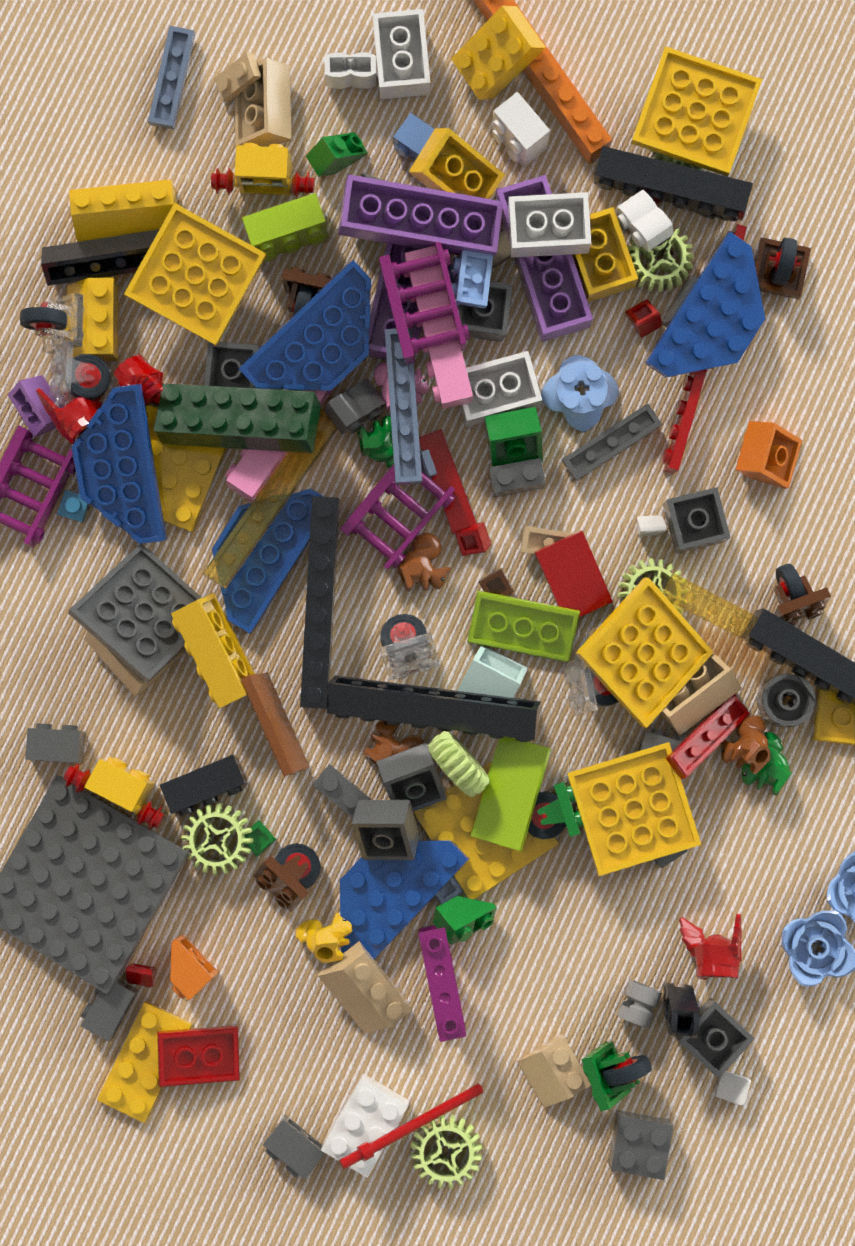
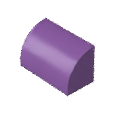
[8,375,63,437]

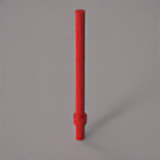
[339,1083,484,1170]

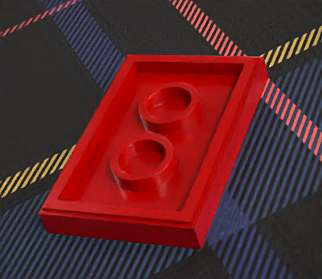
[534,530,613,617]
[157,1025,240,1087]

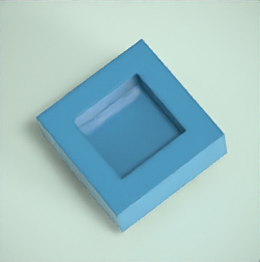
[57,490,90,523]

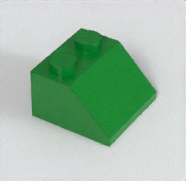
[484,407,543,467]

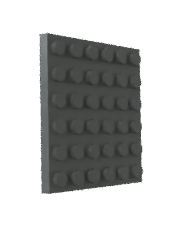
[0,775,190,994]

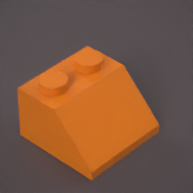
[735,421,802,489]
[170,934,219,1000]

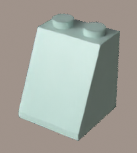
[457,645,528,735]

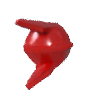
[114,354,163,406]
[36,388,102,444]
[679,914,742,980]

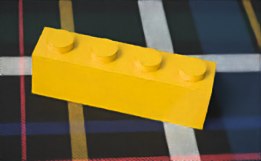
[69,179,177,242]
[171,593,255,708]

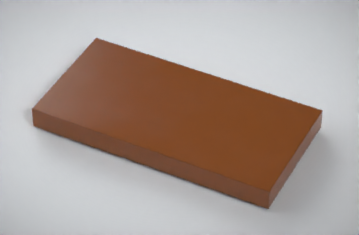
[242,672,309,776]

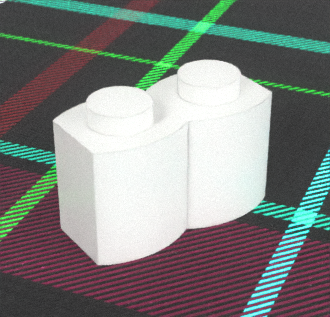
[325,52,377,89]
[617,190,674,251]

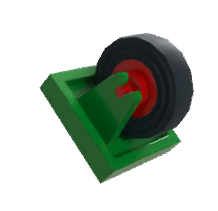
[528,781,584,839]
[582,1041,652,1112]

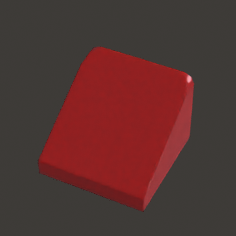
[625,299,662,338]
[455,522,491,556]
[126,963,157,988]

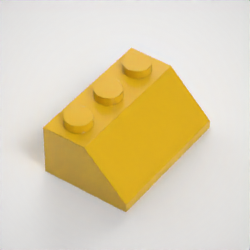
[66,278,119,362]

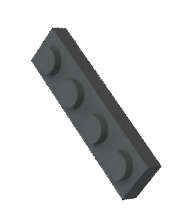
[561,403,662,482]

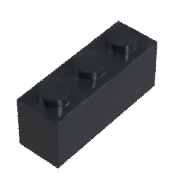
[160,754,248,817]

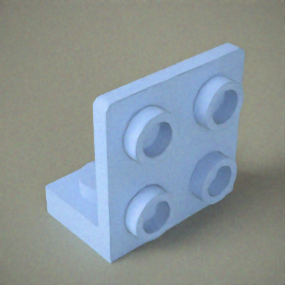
[448,250,493,309]

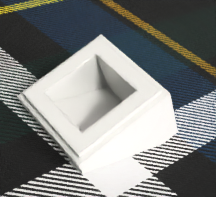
[637,515,667,536]
[715,1071,751,1106]

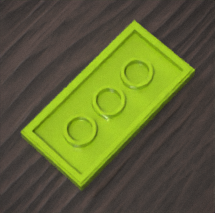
[467,590,580,662]
[471,737,551,851]

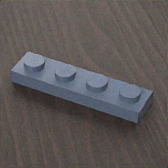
[148,25,195,130]

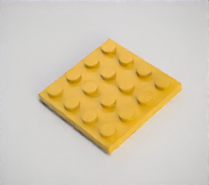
[631,46,763,177]
[124,203,267,346]
[145,405,227,533]
[575,578,714,728]
[567,742,701,876]
[414,761,559,899]

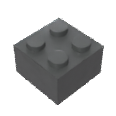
[457,281,513,342]
[204,342,261,388]
[662,487,731,554]
[376,743,447,812]
[352,800,420,860]
[674,998,755,1079]
[608,1110,673,1180]

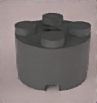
[756,674,815,727]

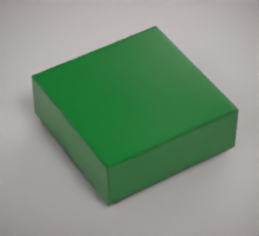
[245,820,277,857]

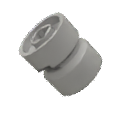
[617,980,662,1028]

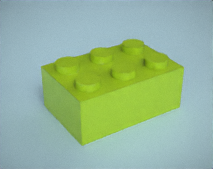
[242,193,329,262]

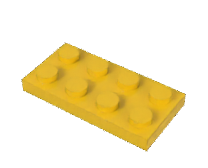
[97,1001,192,1123]

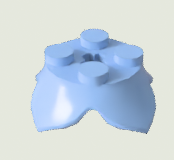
[541,355,619,432]
[827,851,855,923]
[781,910,855,987]

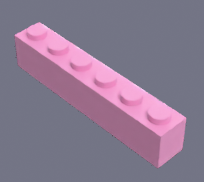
[402,246,473,409]
[225,388,334,504]

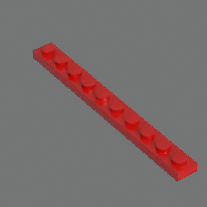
[662,224,747,474]

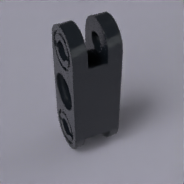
[663,982,700,1038]

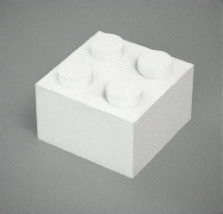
[491,92,550,168]

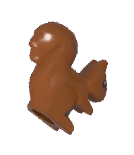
[398,532,451,592]
[721,716,770,774]
[363,721,425,767]

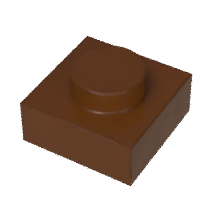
[478,568,514,596]

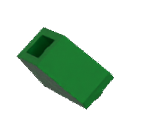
[306,132,368,177]
[433,896,497,945]

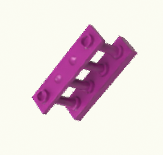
[379,242,470,365]
[0,425,76,548]
[340,464,455,570]
[418,925,467,1042]

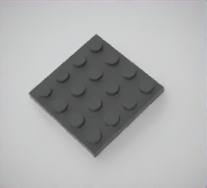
[68,543,202,684]

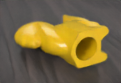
[295,913,353,963]

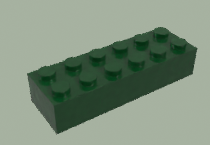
[154,383,321,453]

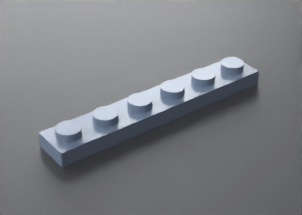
[385,328,422,485]

